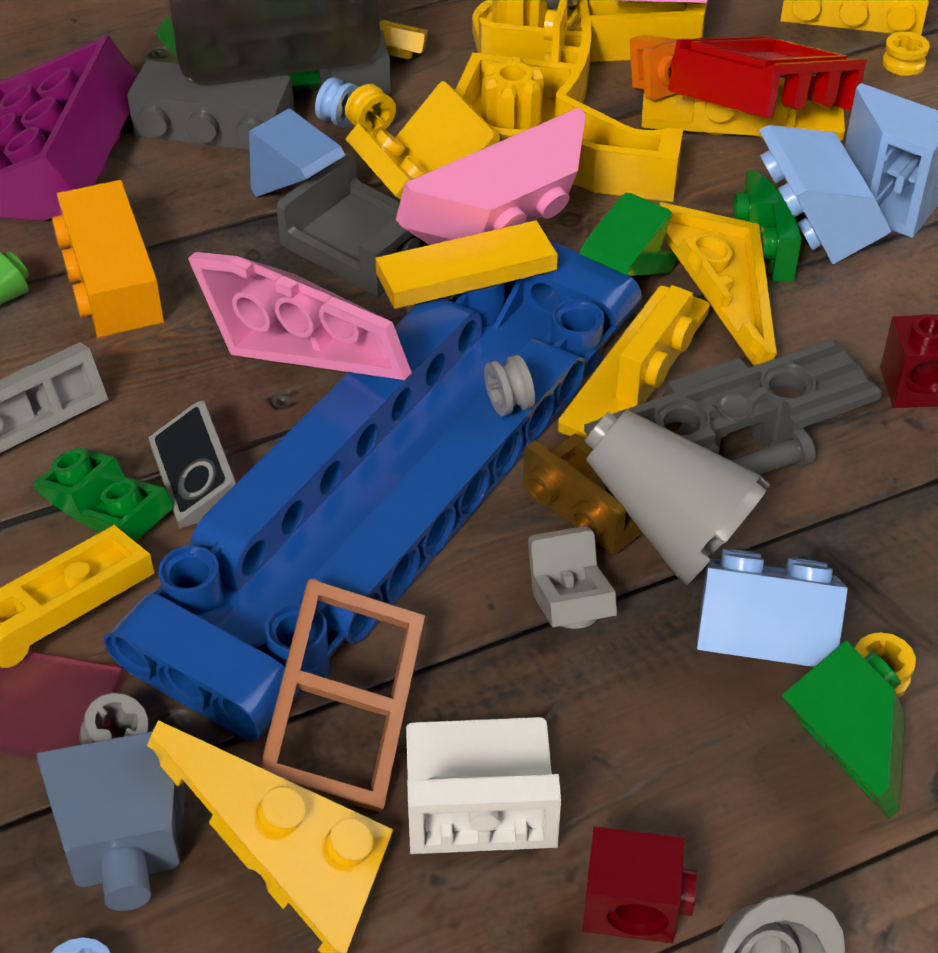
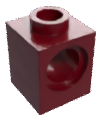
[880,314,938,408]
[582,826,697,944]

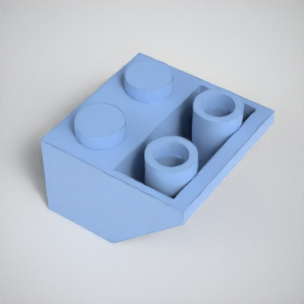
[844,83,938,238]
[759,125,891,264]
[697,549,848,667]

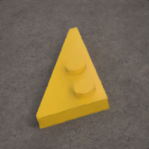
[659,202,777,366]
[147,720,393,953]

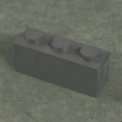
[127,60,294,150]

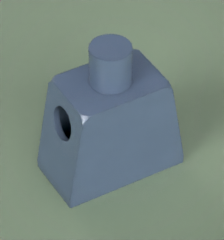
[37,727,186,911]

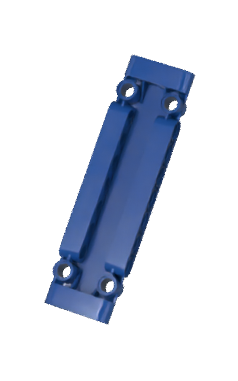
[103,241,642,741]

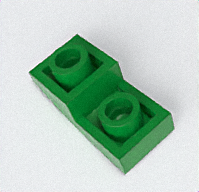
[733,170,801,282]
[33,447,174,541]

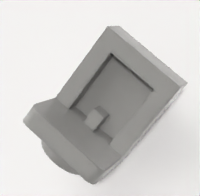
[528,526,617,629]

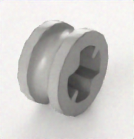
[484,355,535,416]
[79,693,148,745]

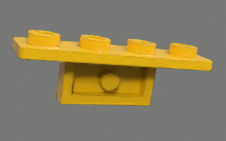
[641,75,845,141]
[558,285,710,440]

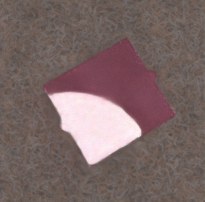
[0,652,124,760]

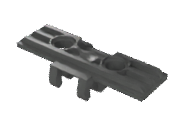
[584,340,882,475]

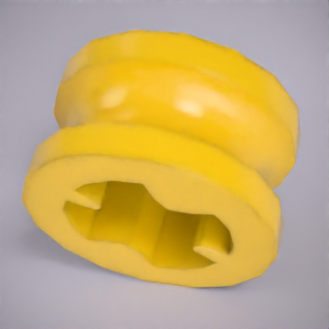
[882,31,930,76]
[345,84,396,134]
[855,632,916,698]

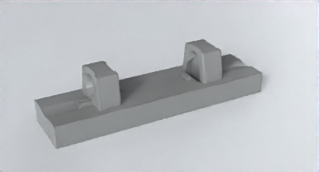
[0,342,109,453]

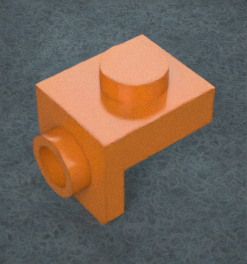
[630,35,677,100]

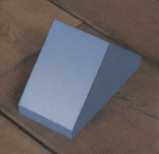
[249,108,346,197]

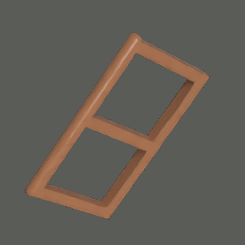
[260,579,425,813]

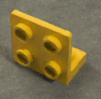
[345,81,500,199]

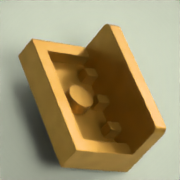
[523,433,642,555]

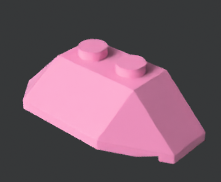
[396,108,586,245]

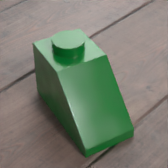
[782,640,905,819]

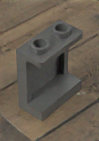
[276,152,429,298]

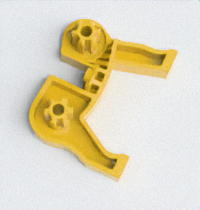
[455,0,707,202]

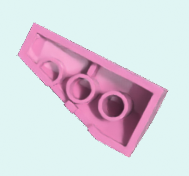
[188,252,412,380]

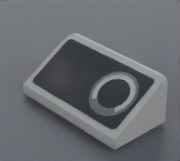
[148,400,235,528]

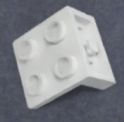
[406,717,561,854]

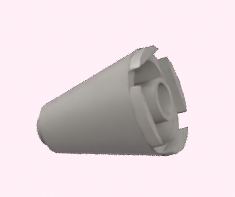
[584,410,770,585]

